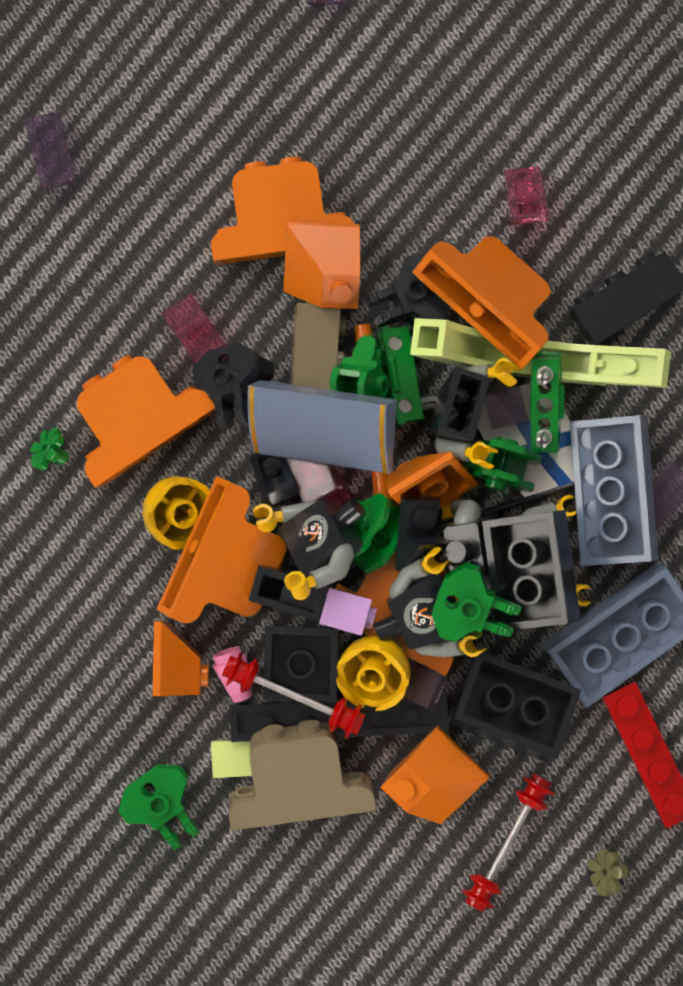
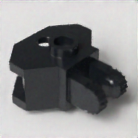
[365,253,450,328]
[193,342,274,430]

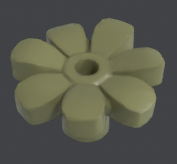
[588,849,628,896]

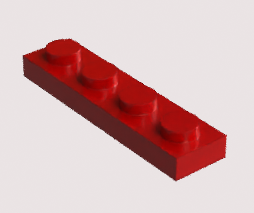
[602,681,683,828]

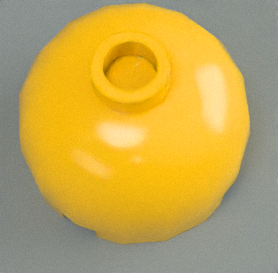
[142,476,210,550]
[336,636,411,711]

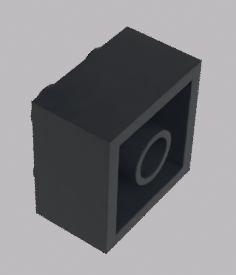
[263,625,339,703]

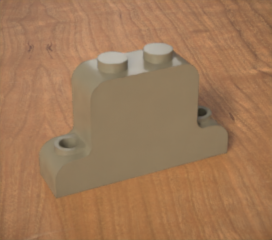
[229,720,376,831]

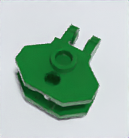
[329,334,389,398]
[459,437,542,493]
[352,492,400,574]
[432,562,522,642]
[118,764,200,850]

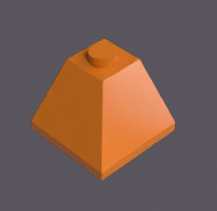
[283,222,360,309]
[387,451,479,509]
[152,620,209,696]
[380,725,490,824]

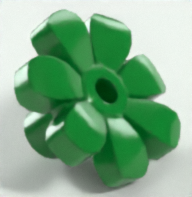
[30,427,69,471]

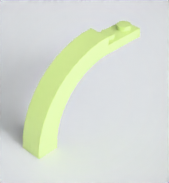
[410,318,671,388]

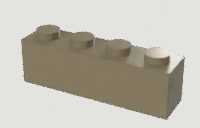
[290,303,346,390]

